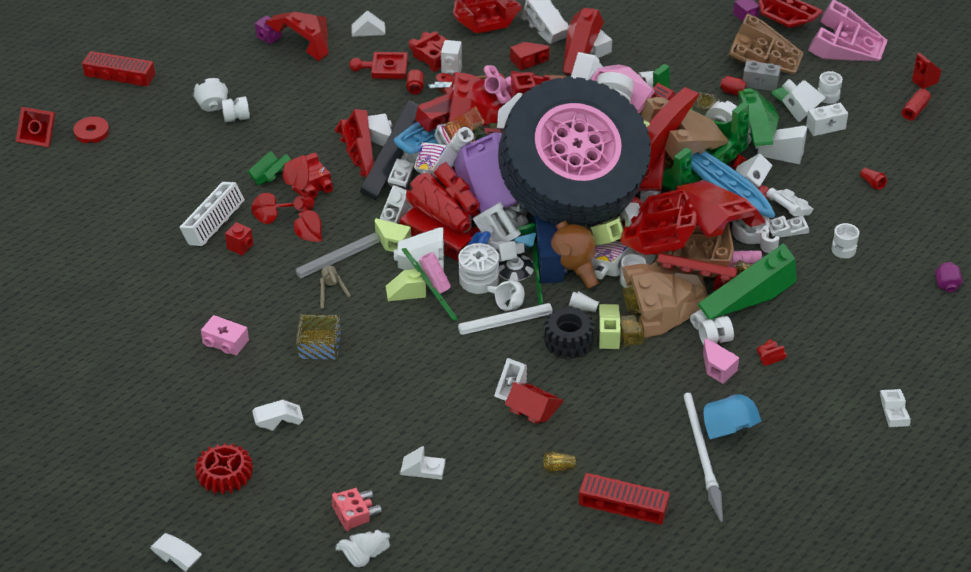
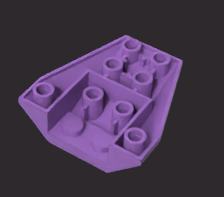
[454,133,518,213]

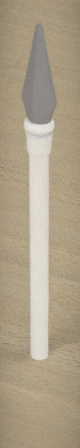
[684,393,723,522]

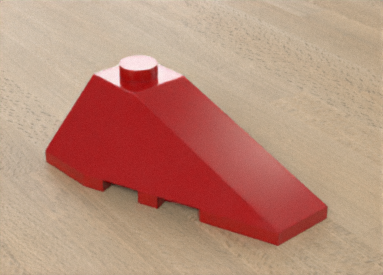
[563,8,604,75]

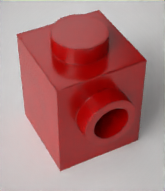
[225,222,253,255]

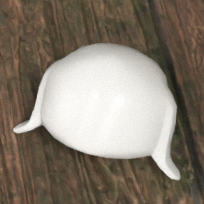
[487,280,525,312]

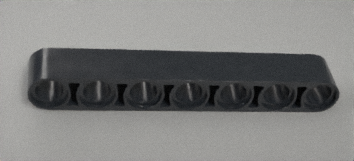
[360,100,419,200]

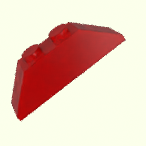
[758,0,822,28]

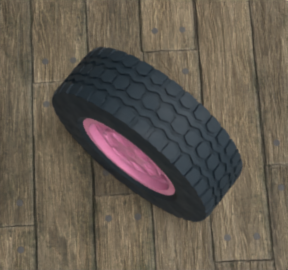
[498,77,651,227]

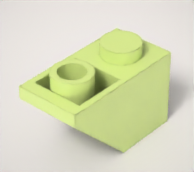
[591,216,624,245]
[375,218,411,252]

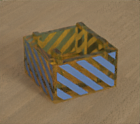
[296,314,341,360]

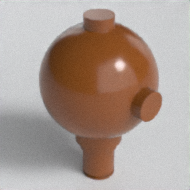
[551,220,599,289]

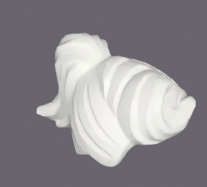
[335,530,390,567]

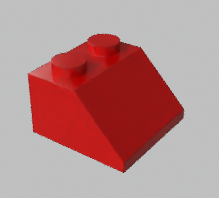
[504,382,564,424]

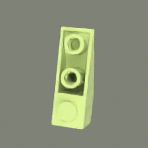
[599,304,620,349]

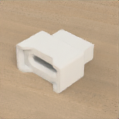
[487,241,525,262]

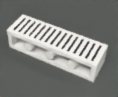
[179,182,245,246]

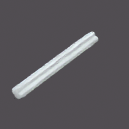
[458,303,552,335]

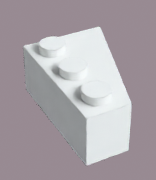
[521,0,569,44]

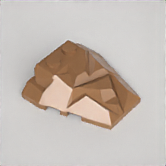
[621,264,708,339]

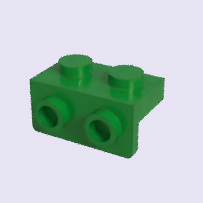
[248,151,291,185]

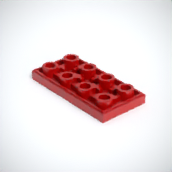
[658,252,737,280]

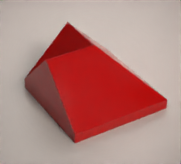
[16,107,55,147]

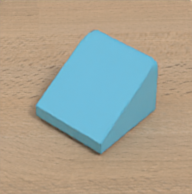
[512,233,536,249]

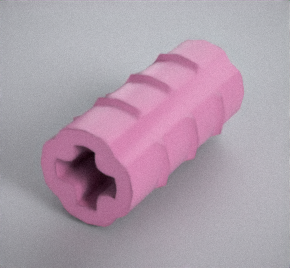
[728,250,762,268]
[419,252,451,293]

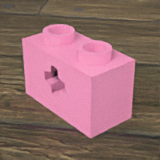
[201,315,249,356]

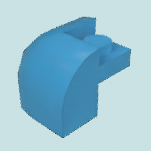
[704,394,761,439]

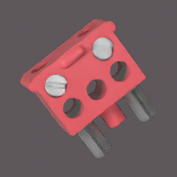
[332,488,382,531]

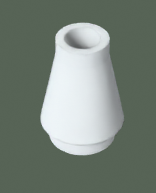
[569,291,599,312]

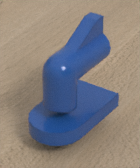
[467,231,491,246]

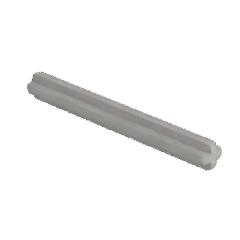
[296,233,380,278]

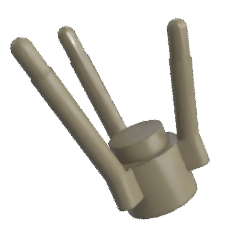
[320,265,351,309]

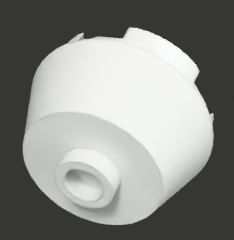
[194,78,228,112]

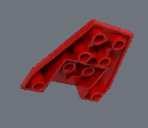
[453,0,521,33]
[676,180,765,238]

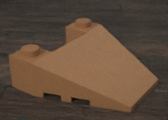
[641,97,728,160]

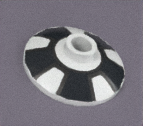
[498,254,534,281]

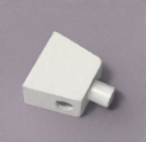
[782,79,825,122]
[736,153,772,188]

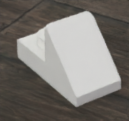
[400,446,445,479]

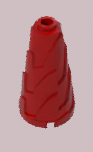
[406,172,471,232]

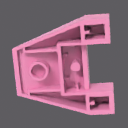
[808,0,888,61]

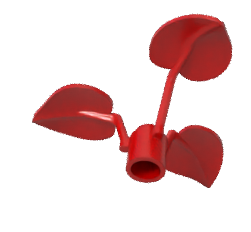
[251,155,322,242]

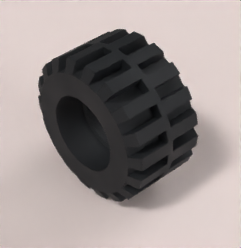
[544,307,594,359]

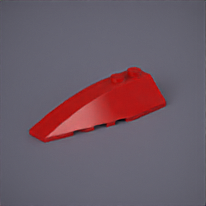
[645,87,700,176]

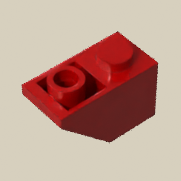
[510,42,550,71]
[912,53,941,89]

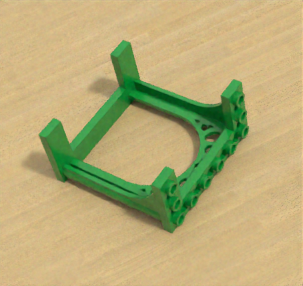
[653,64,749,191]

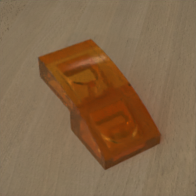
[443,107,485,140]

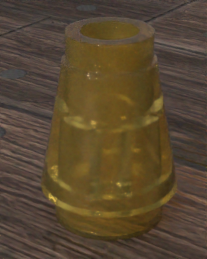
[543,451,575,472]

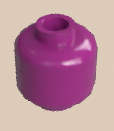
[935,262,962,292]

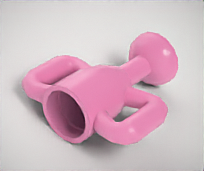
[484,65,511,104]

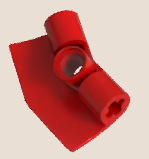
[434,162,480,217]

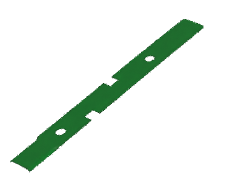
[532,241,543,305]
[401,248,457,321]

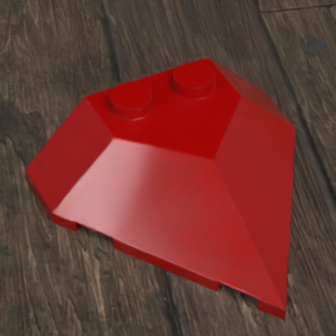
[265,12,329,61]

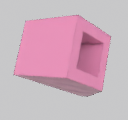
[703,339,739,384]

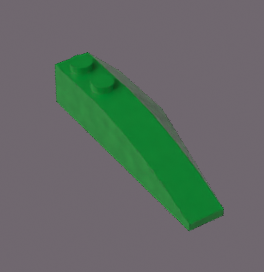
[738,88,779,146]
[697,243,796,320]

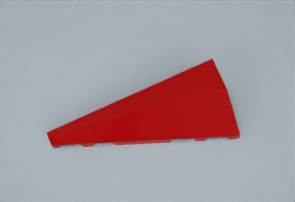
[335,109,374,178]

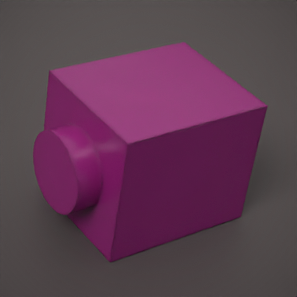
[733,0,760,21]

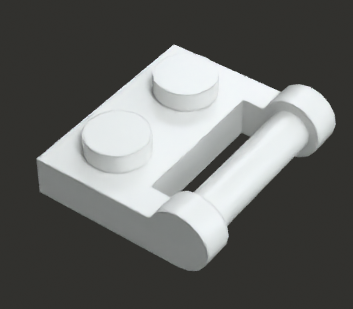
[766,188,813,216]
[473,202,521,243]

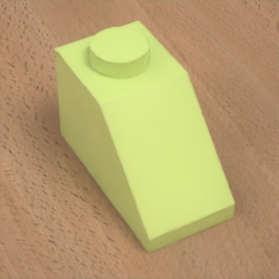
[386,269,426,301]

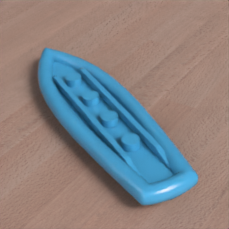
[394,122,438,155]
[691,151,775,218]

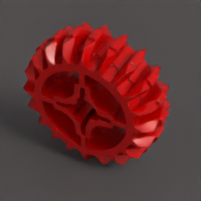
[195,443,253,495]

